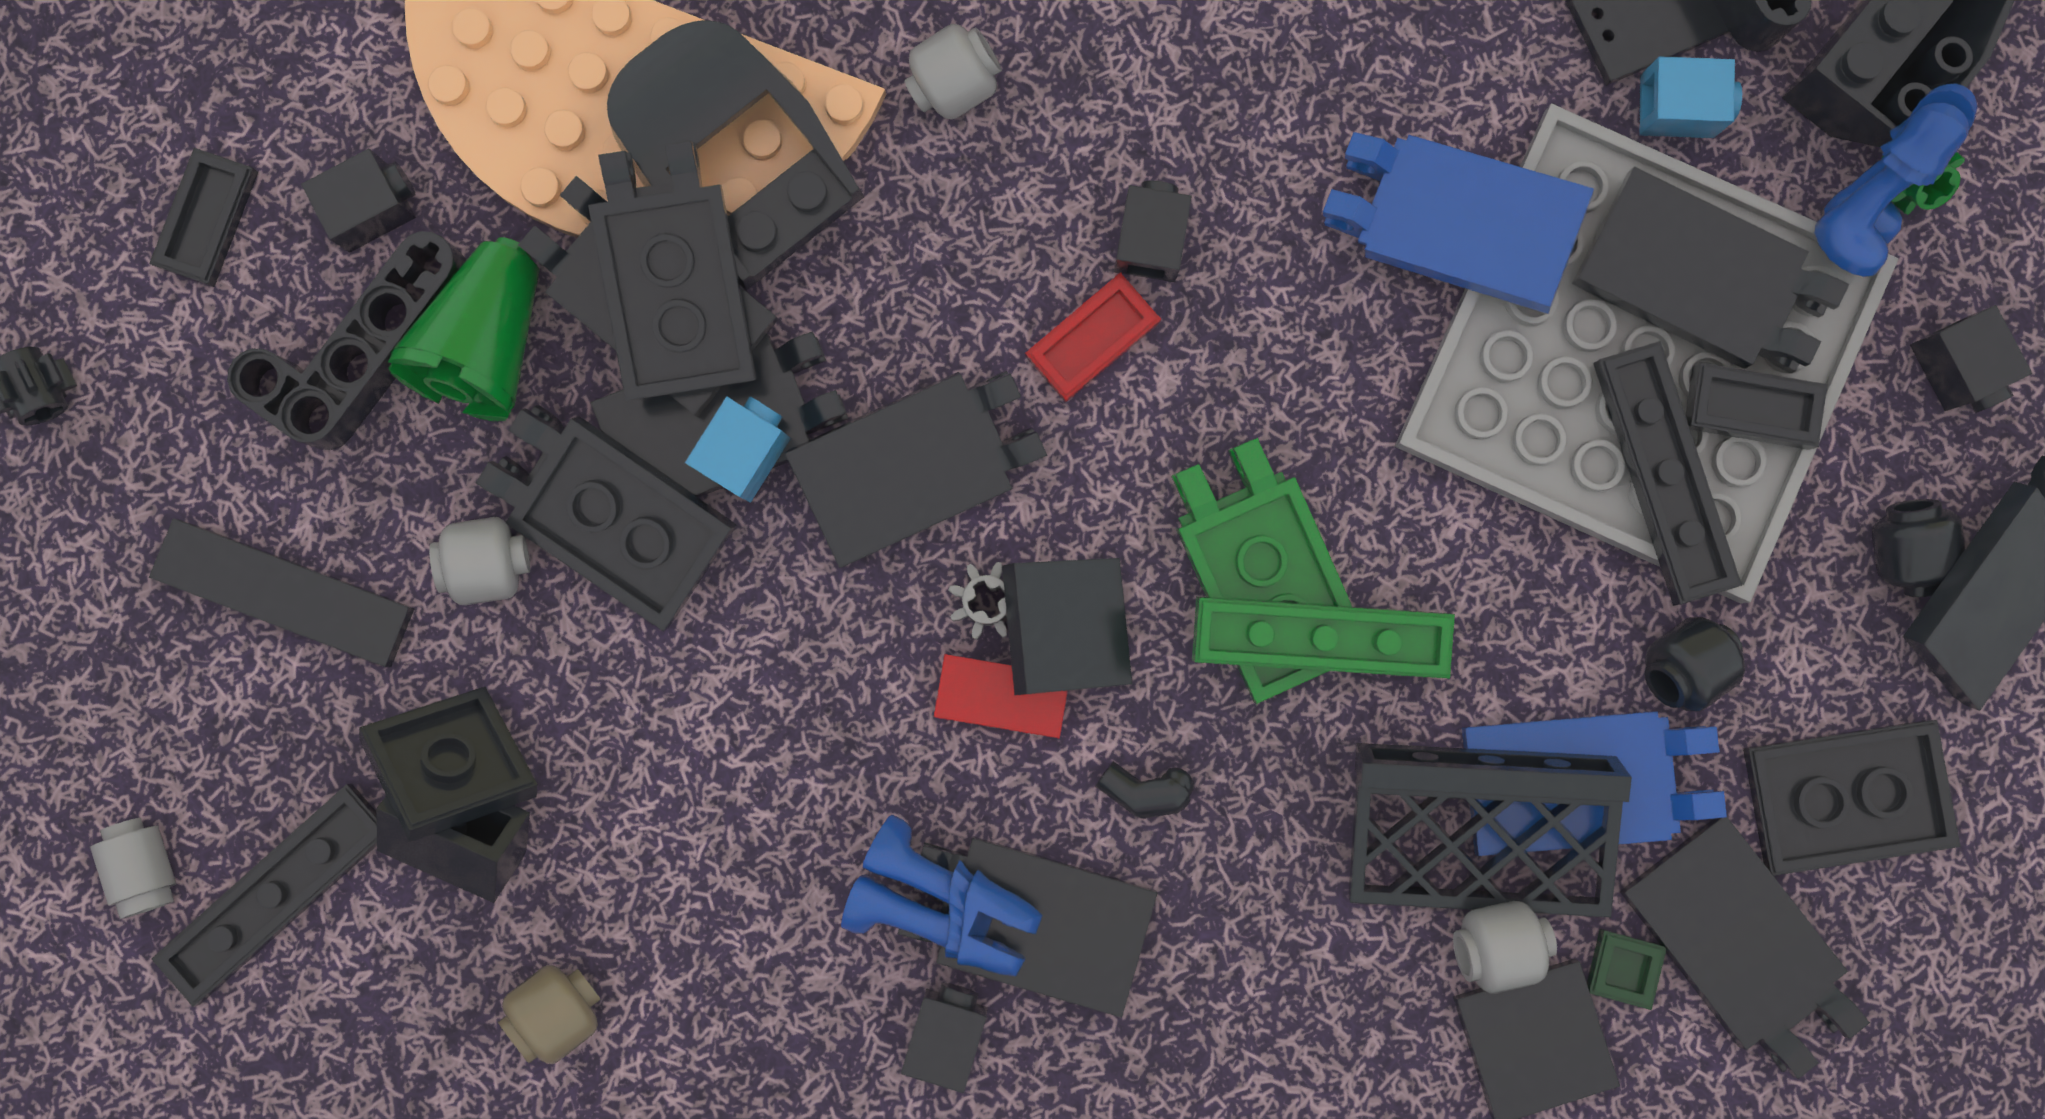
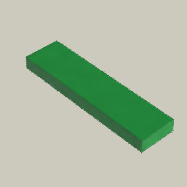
[1192,596,1455,679]

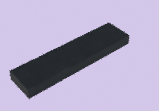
[1593,341,1742,606]
[149,518,415,667]
[151,784,377,1007]

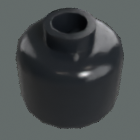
[1872,499,1965,597]
[1644,617,1745,712]

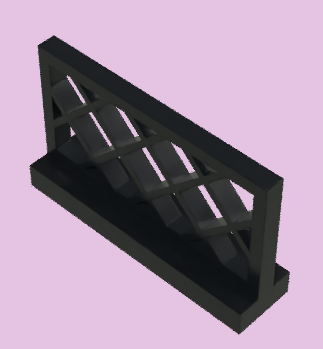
[1349,743,1632,917]

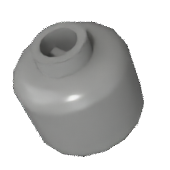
[905,24,1002,119]
[429,517,530,606]
[1453,901,1557,994]

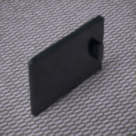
[1565,0,1729,86]

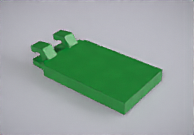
[1171,438,1352,704]

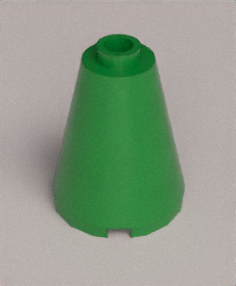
[388,237,540,421]

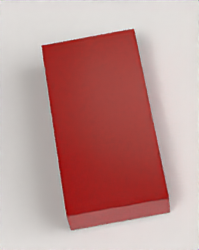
[1025,272,1161,403]
[934,654,1068,738]

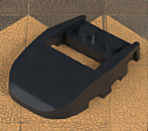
[607,20,865,291]

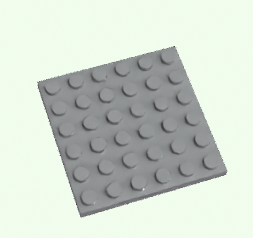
[1394,103,1899,604]

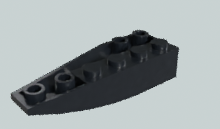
[1782,0,2015,147]

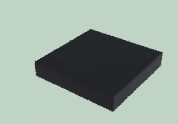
[1002,558,1132,695]
[359,687,538,843]
[1453,959,1620,1119]

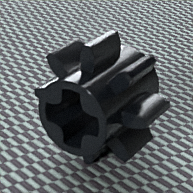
[0,347,77,426]

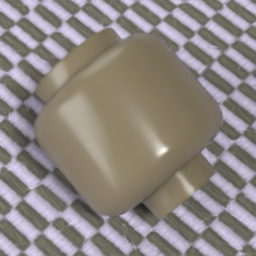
[498,965,601,1064]

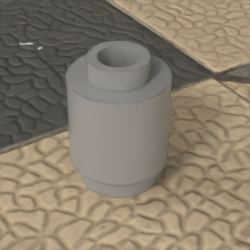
[90,818,176,919]

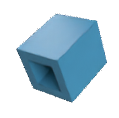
[1640,56,1743,138]
[685,396,791,503]

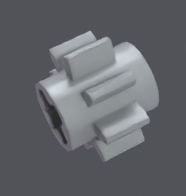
[948,562,1007,640]

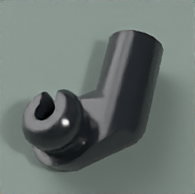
[1095,761,1194,819]

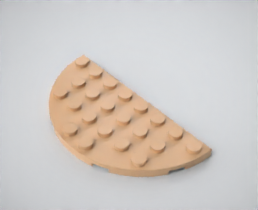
[405,0,886,238]

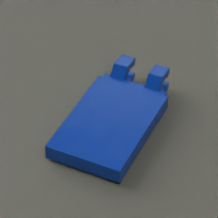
[1323,132,1594,314]
[1462,711,1727,856]

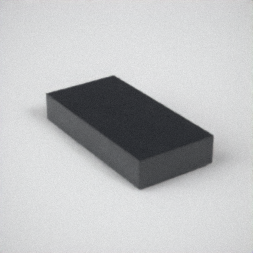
[149,148,258,287]
[1685,362,1828,450]

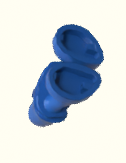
[1814,83,1978,277]
[841,815,1043,976]

